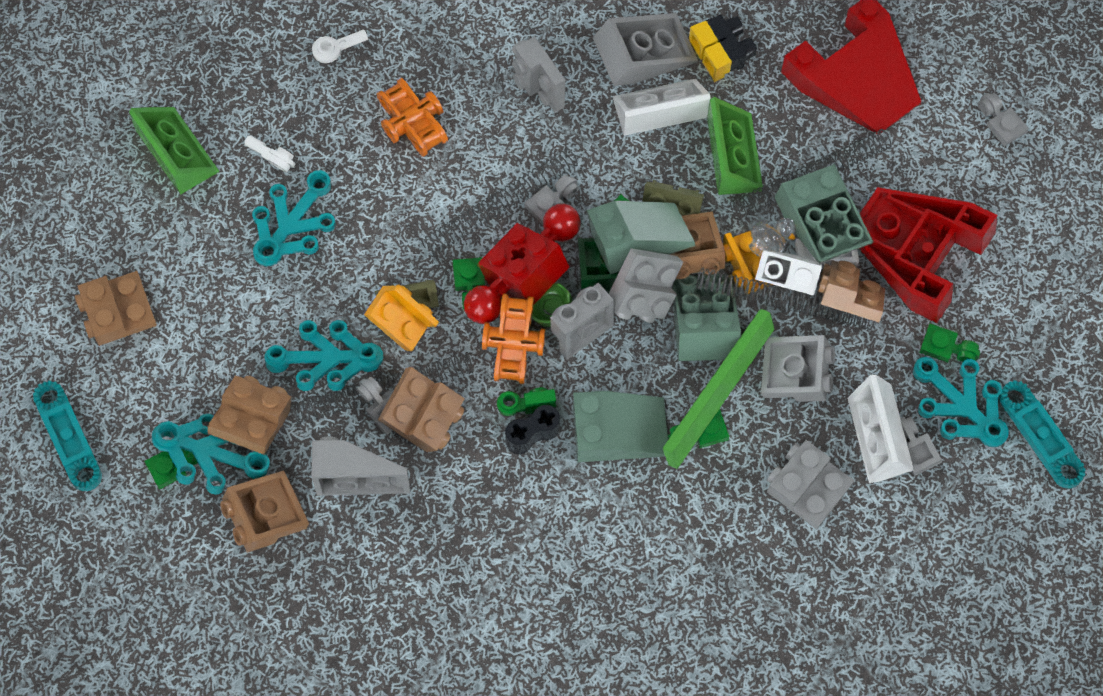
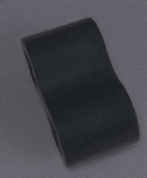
[505,405,560,455]

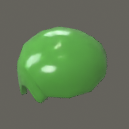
[532,283,573,328]

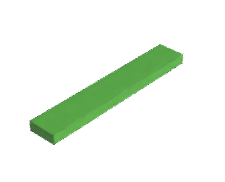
[663,309,775,469]

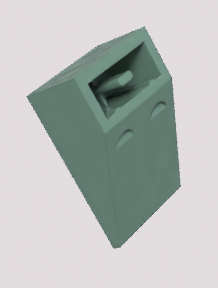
[774,164,873,263]
[672,274,741,361]

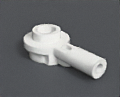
[312,29,368,63]
[245,135,296,173]

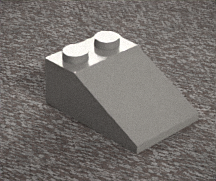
[593,13,698,86]
[311,436,410,496]

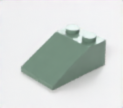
[587,201,695,274]
[573,391,668,462]

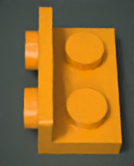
[722,229,773,294]
[364,285,439,351]

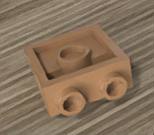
[669,211,725,279]
[818,260,885,322]
[75,271,157,346]
[378,367,465,452]
[208,375,292,455]
[220,470,309,553]

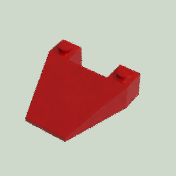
[781,0,922,134]
[859,187,998,323]

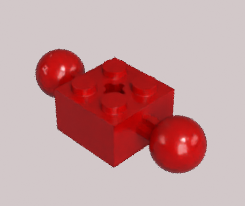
[464,204,581,324]

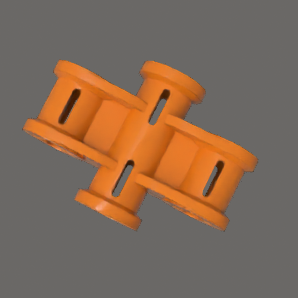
[376,78,448,157]
[482,294,546,384]

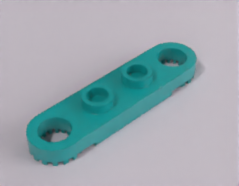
[33,380,102,491]
[999,380,1086,489]

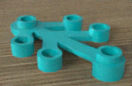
[252,170,336,266]
[264,320,383,391]
[913,357,1009,447]
[151,414,270,495]

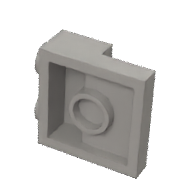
[512,36,566,112]
[609,248,684,323]
[550,283,614,360]
[761,335,835,402]
[767,440,855,529]

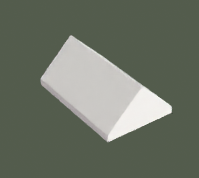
[613,79,710,136]
[848,375,914,483]

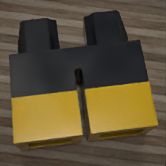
[689,15,757,82]

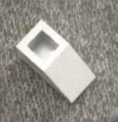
[755,250,822,295]

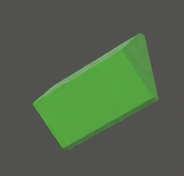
[707,97,763,195]
[129,107,219,195]

